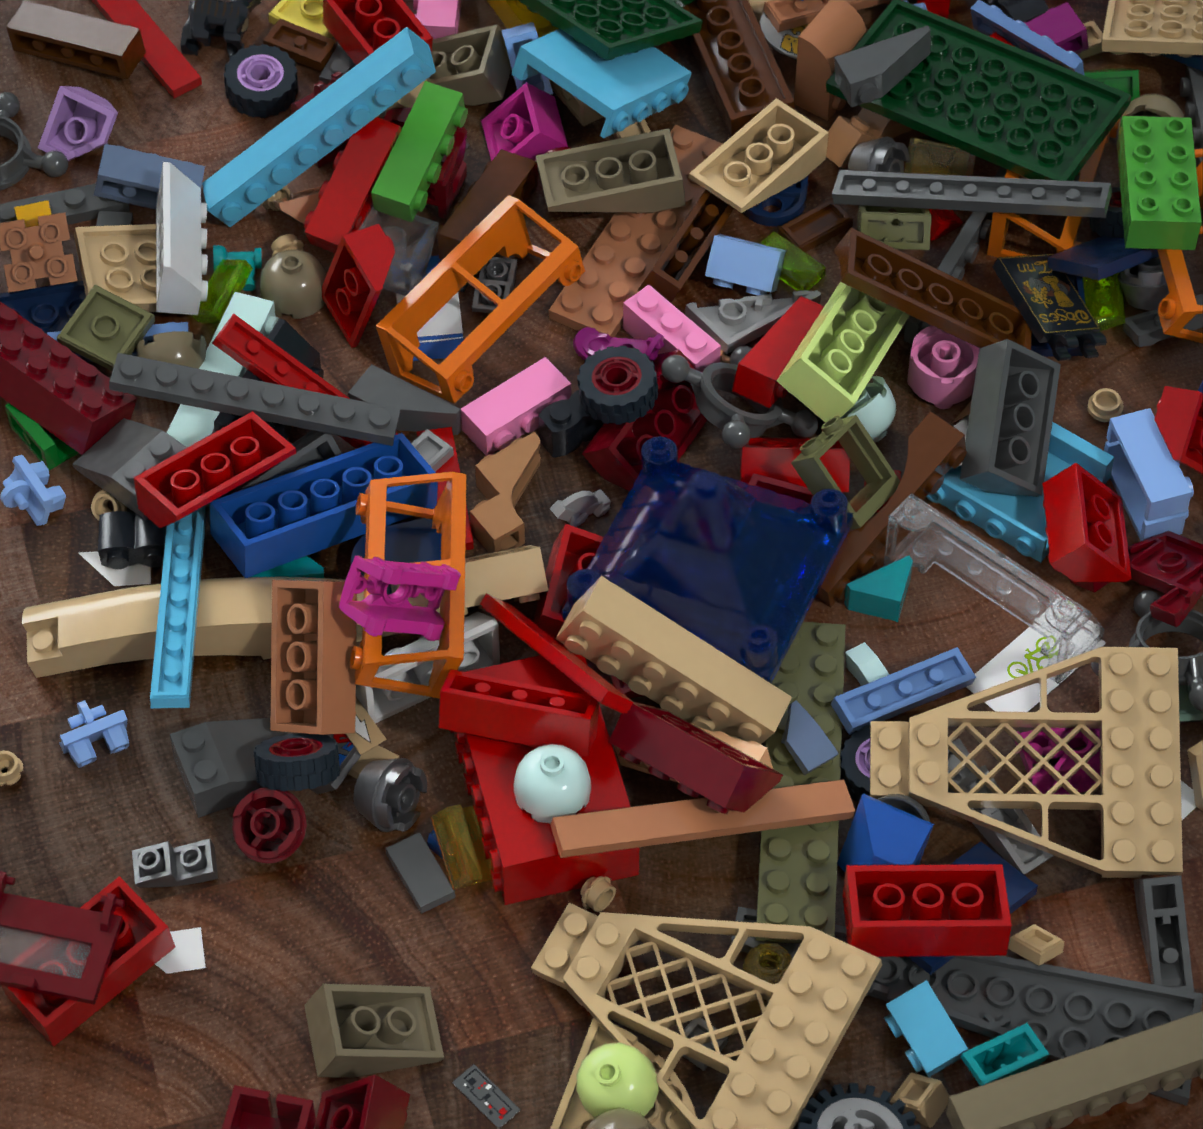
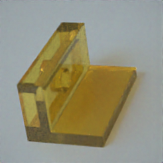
[431,804,492,890]

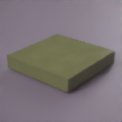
[57,285,155,371]

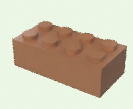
[270,580,357,735]

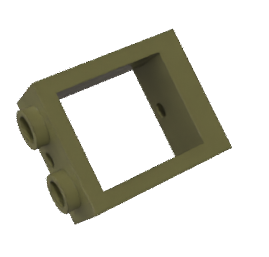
[857,205,931,250]
[791,415,900,532]

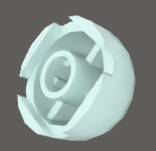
[841,376,896,442]
[514,744,591,824]

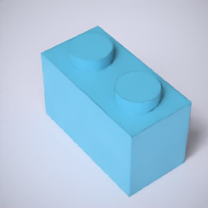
[884,980,968,1077]

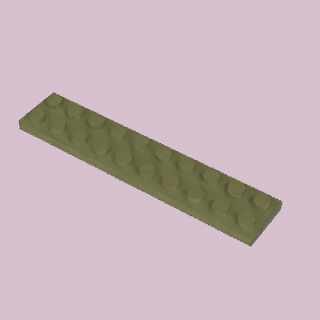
[755,620,846,944]

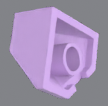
[38,86,118,161]

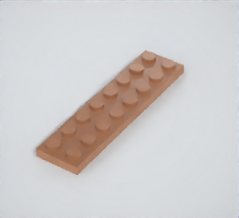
[549,125,723,337]

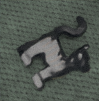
[180,0,262,58]

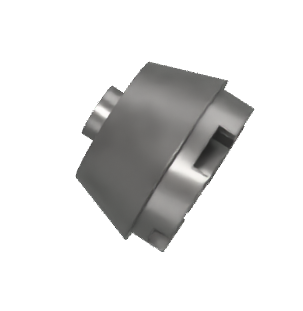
[848,137,910,173]
[1117,257,1169,311]
[354,758,427,832]

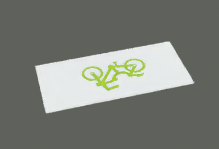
[966,603,1106,712]

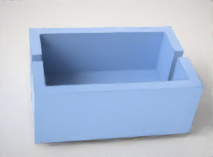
[1104,408,1194,541]

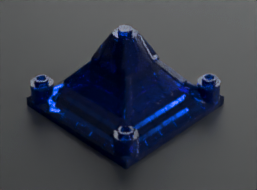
[562,436,853,684]

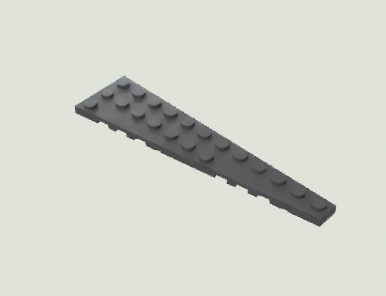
[731,906,1203,1106]

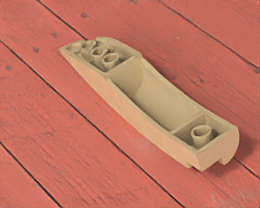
[22,577,401,678]

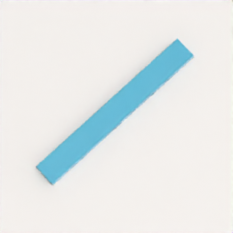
[150,505,206,708]

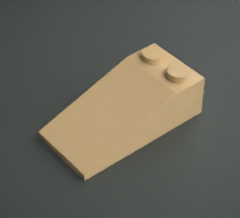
[689,98,829,213]

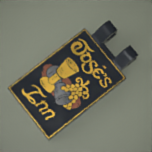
[993,254,1107,361]

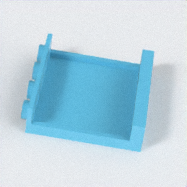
[511,29,692,138]
[926,422,1114,563]

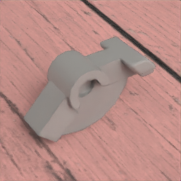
[550,489,611,527]

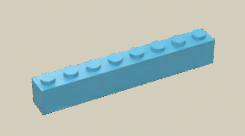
[202,27,436,227]

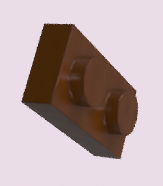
[263,19,337,72]

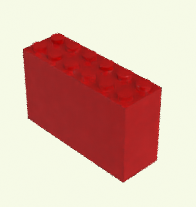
[449,649,640,905]

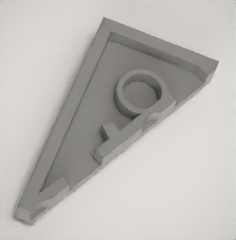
[685,290,822,354]

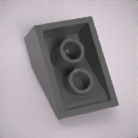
[72,418,187,521]
[170,718,287,818]

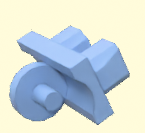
[0,455,66,526]
[59,700,129,768]

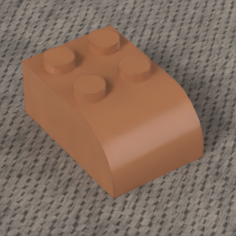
[794,0,866,121]

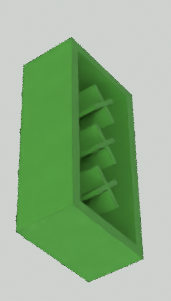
[1117,116,1202,250]

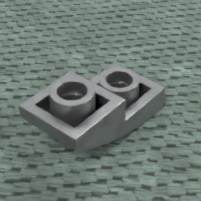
[472,257,517,313]
[132,839,218,888]

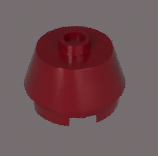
[232,787,306,863]

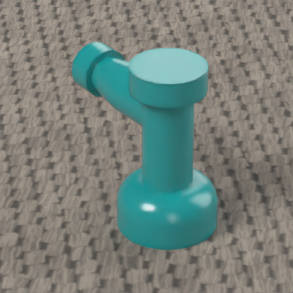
[213,245,262,291]

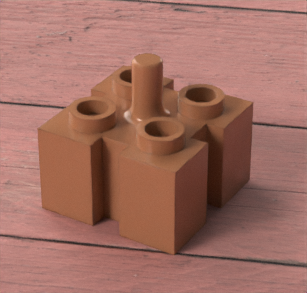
[0,212,78,293]

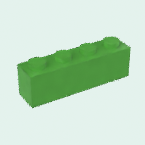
[371,81,468,222]

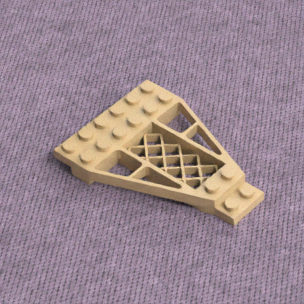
[870,647,1183,878]
[531,903,882,1129]

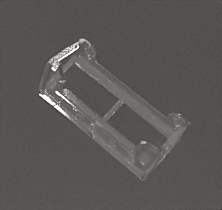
[884,493,1105,684]

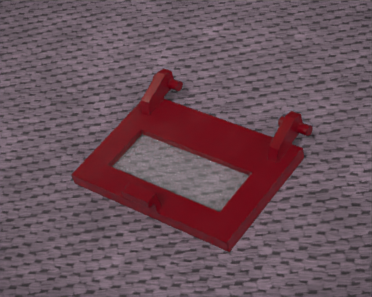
[0,871,125,1005]

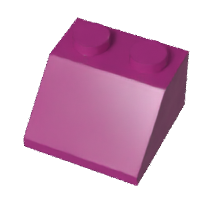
[481,82,568,167]

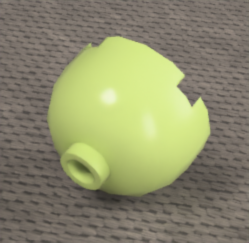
[577,1043,658,1118]

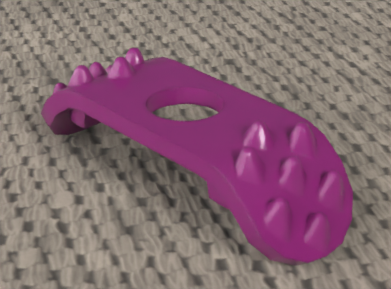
[573,327,664,361]

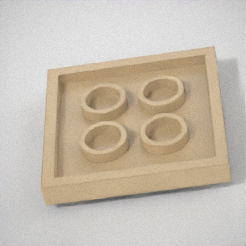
[74,224,156,312]

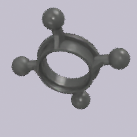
[0,92,68,190]
[661,346,818,449]
[1091,590,1203,711]

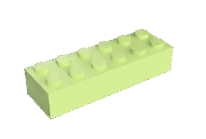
[776,282,910,422]

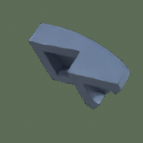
[781,701,839,776]

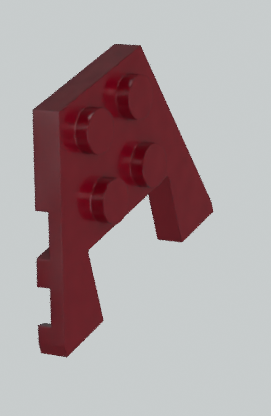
[1070,531,1203,627]

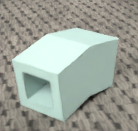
[845,642,890,686]

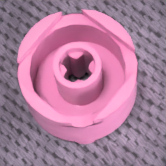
[907,325,980,409]

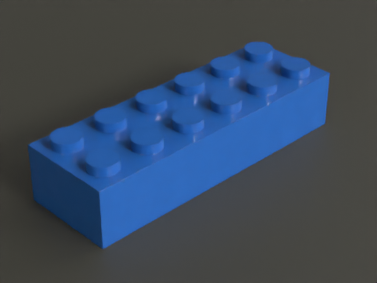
[210,433,438,578]

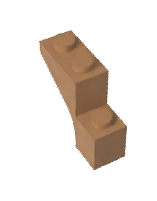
[826,108,913,170]
[470,432,541,553]

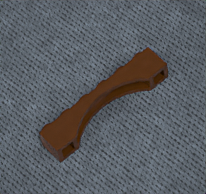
[794,411,967,608]

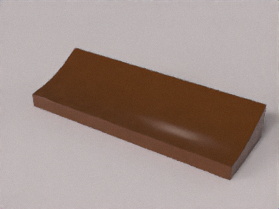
[682,0,795,138]
[833,228,1031,350]

